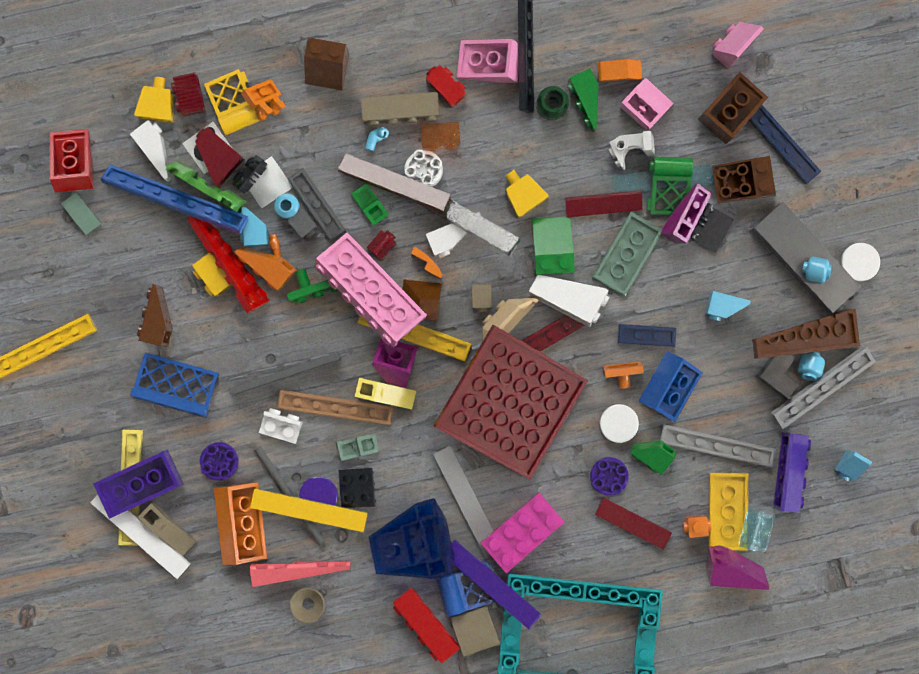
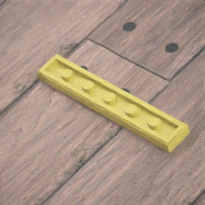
[118,430,143,546]

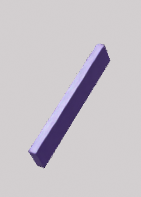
[443,540,542,630]

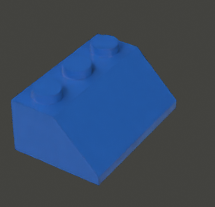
[639,351,703,422]

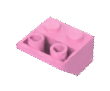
[620,78,674,131]

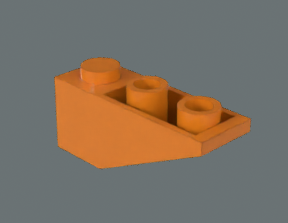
[234,247,297,290]

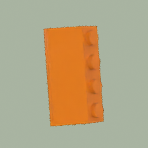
[214,482,267,565]

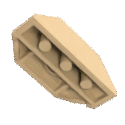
[482,298,539,340]

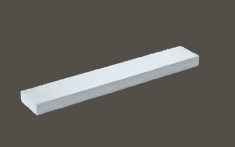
[90,494,191,579]

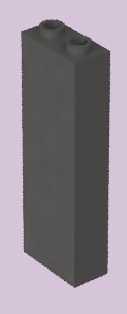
[751,202,861,314]

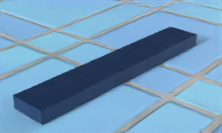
[749,105,821,184]

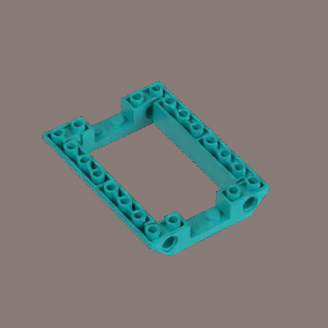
[497,573,663,674]

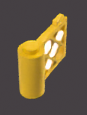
[204,69,260,135]

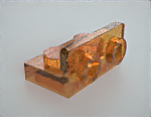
[421,122,461,151]

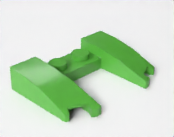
[166,161,247,213]

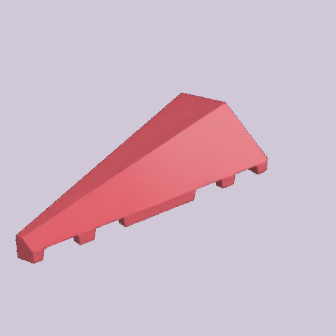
[250,561,350,587]

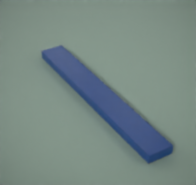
[101,164,248,235]

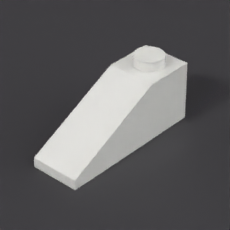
[130,120,171,182]
[426,212,480,258]

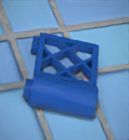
[437,560,496,616]

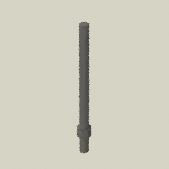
[254,446,325,545]

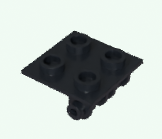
[232,155,267,194]
[690,203,734,253]
[338,467,376,508]

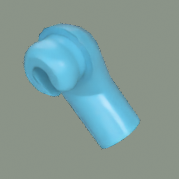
[365,127,389,151]

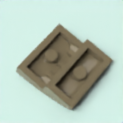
[451,606,500,657]

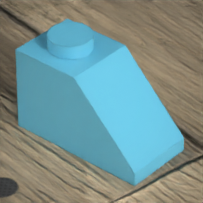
[705,291,751,321]
[835,450,872,481]

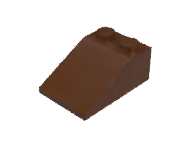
[698,72,768,144]

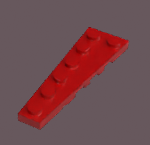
[187,216,270,314]

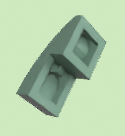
[61,191,101,235]
[336,433,379,461]

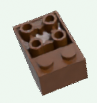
[712,156,776,204]
[137,284,173,347]

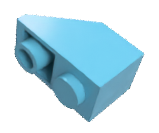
[239,207,269,247]

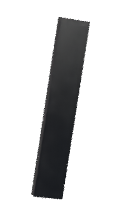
[518,0,534,113]

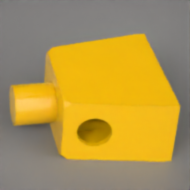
[134,77,174,123]
[505,170,549,219]

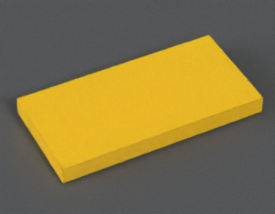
[708,473,749,551]

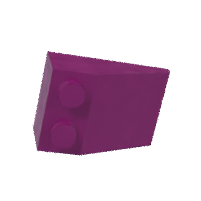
[706,545,769,590]

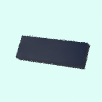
[617,324,677,347]

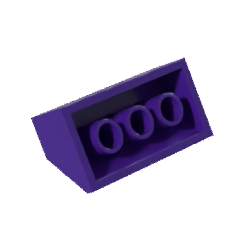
[773,432,811,512]

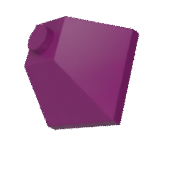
[372,338,418,388]

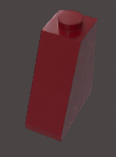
[195,127,245,188]

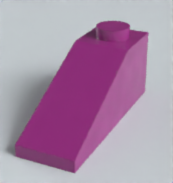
[661,183,712,243]

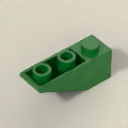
[567,68,599,132]

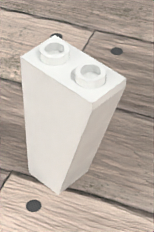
[529,275,610,327]

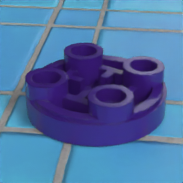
[200,442,239,481]
[590,457,629,496]
[299,476,338,506]

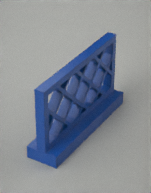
[130,352,219,418]

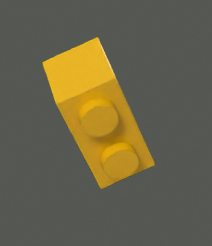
[192,253,233,297]

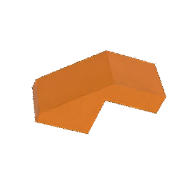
[598,59,642,83]

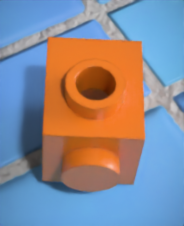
[682,515,711,538]

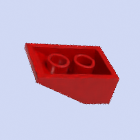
[50,129,94,193]

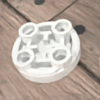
[405,150,443,187]
[840,243,880,281]
[599,404,639,443]

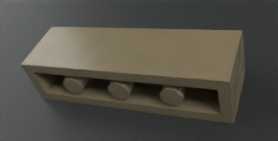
[361,92,440,126]

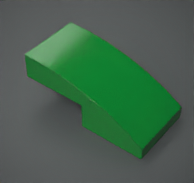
[351,183,389,226]

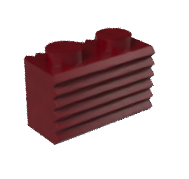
[171,72,206,117]

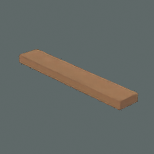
[277,390,394,425]

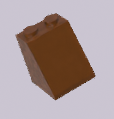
[304,37,349,91]

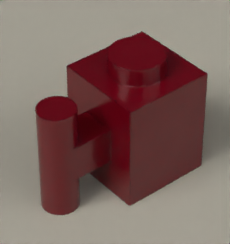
[367,230,397,261]

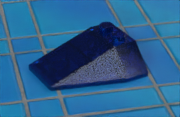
[369,498,454,579]

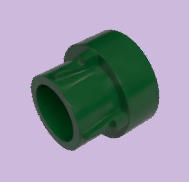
[536,86,569,120]

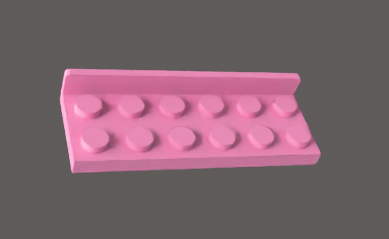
[314,233,427,347]

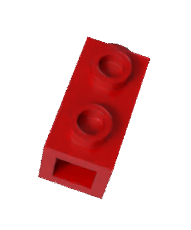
[426,65,466,108]

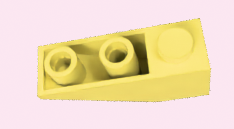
[355,378,416,409]

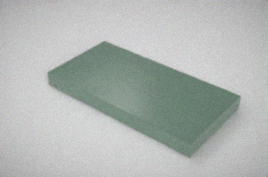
[592,211,662,297]

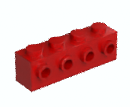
[393,586,460,664]

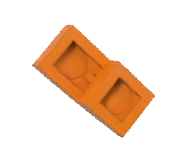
[411,246,443,279]

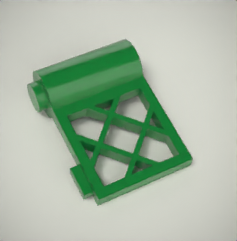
[647,157,693,215]

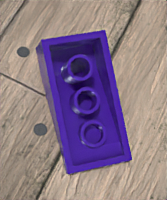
[93,450,184,519]

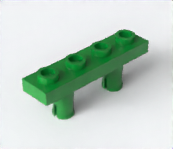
[287,269,339,305]

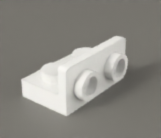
[259,408,303,444]

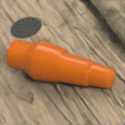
[269,234,281,257]

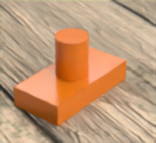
[603,361,644,389]

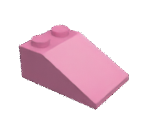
[711,22,764,69]
[457,39,519,83]

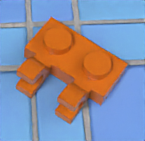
[241,79,286,122]

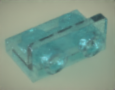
[739,509,775,553]

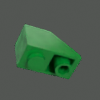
[630,440,677,475]

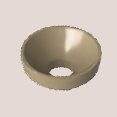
[290,587,325,623]

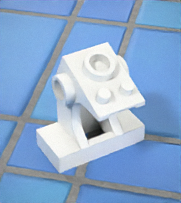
[609,131,655,170]

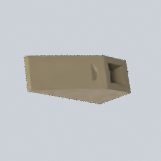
[137,502,196,556]

